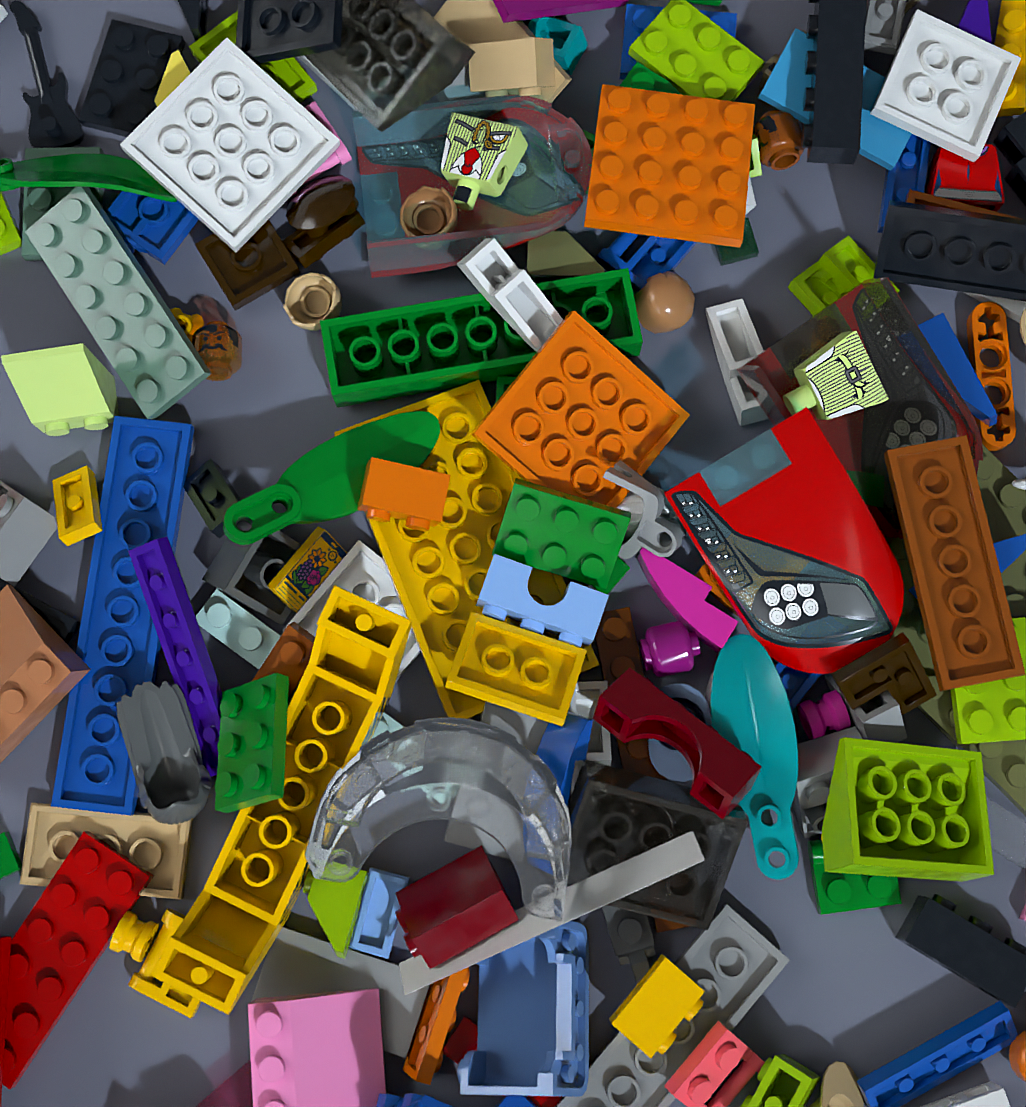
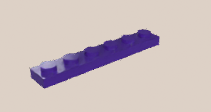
[128,537,222,777]

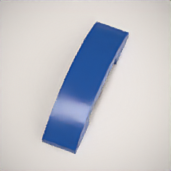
[523,711,593,879]

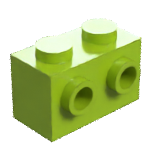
[741,1054,821,1107]

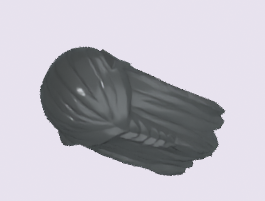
[117,681,213,825]

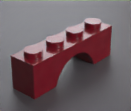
[593,668,762,819]

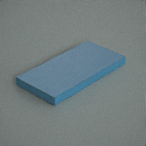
[758,28,912,171]

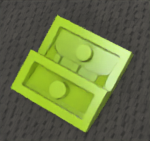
[787,235,900,334]

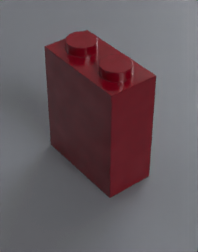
[395,845,519,969]

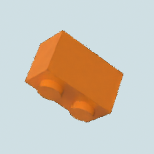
[357,457,451,531]

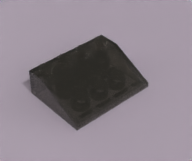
[304,0,475,132]
[550,759,748,930]

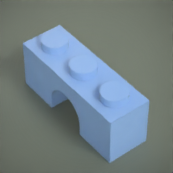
[475,554,609,648]

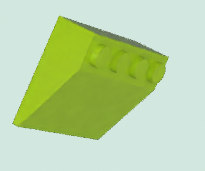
[822,737,994,882]

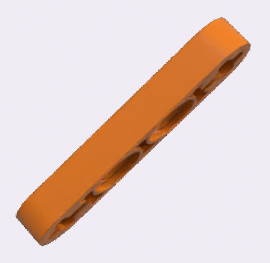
[966,301,1016,451]

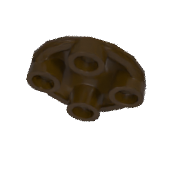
[286,175,359,238]

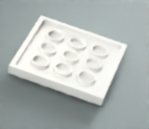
[120,38,340,252]

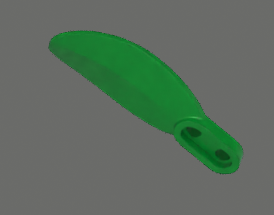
[0,153,177,202]
[223,411,440,545]

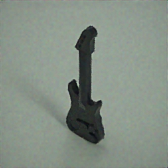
[10,0,84,148]

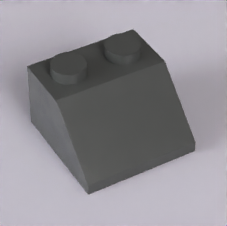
[202,521,301,625]

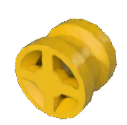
[109,911,159,963]

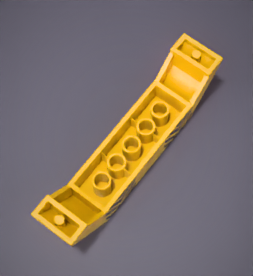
[152,585,413,1014]

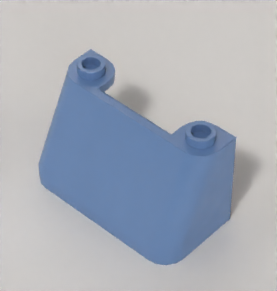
[457,921,589,1097]

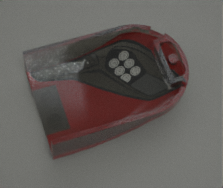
[737,277,983,539]

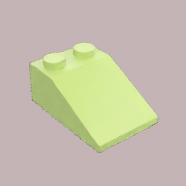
[1,343,119,436]

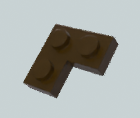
[831,632,937,715]

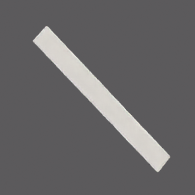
[399,831,704,995]

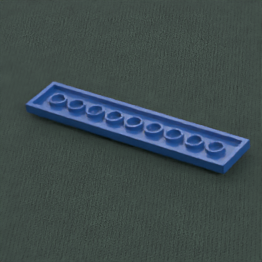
[51,416,194,816]

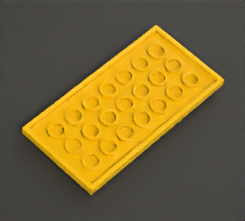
[334,380,599,722]

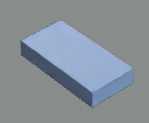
[349,867,410,959]

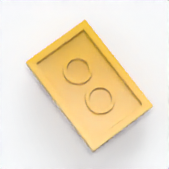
[445,612,587,726]

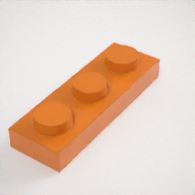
[402,967,470,1085]

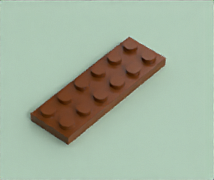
[884,435,1026,691]

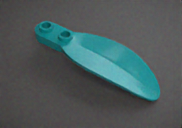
[711,634,799,880]

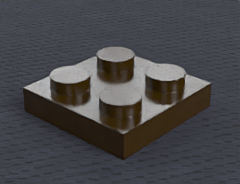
[194,220,300,311]

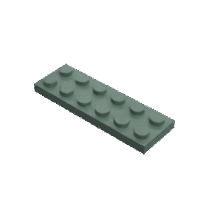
[25,187,212,419]

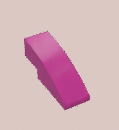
[637,547,739,653]

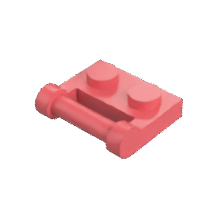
[664,1021,765,1107]

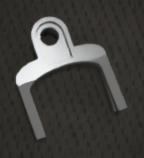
[603,460,687,559]

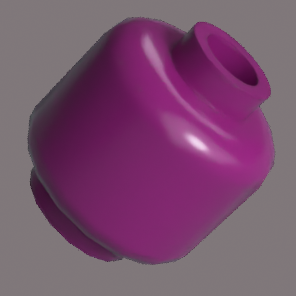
[639,621,700,677]

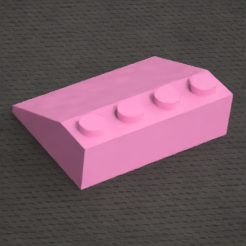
[248,988,386,1107]

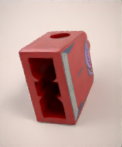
[925,144,1004,212]

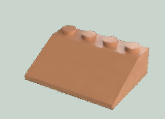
[0,584,91,763]

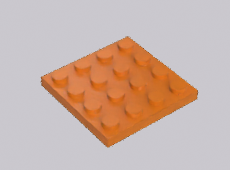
[584,84,755,248]
[471,310,690,508]

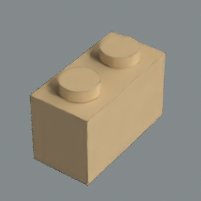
[467,37,555,100]

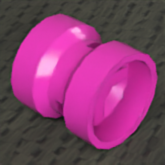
[797,690,851,740]

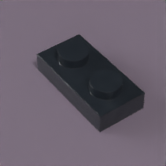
[184,459,241,538]

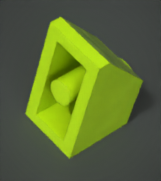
[303,859,368,959]

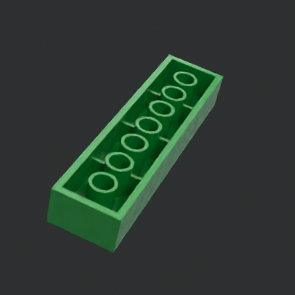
[320,268,643,408]

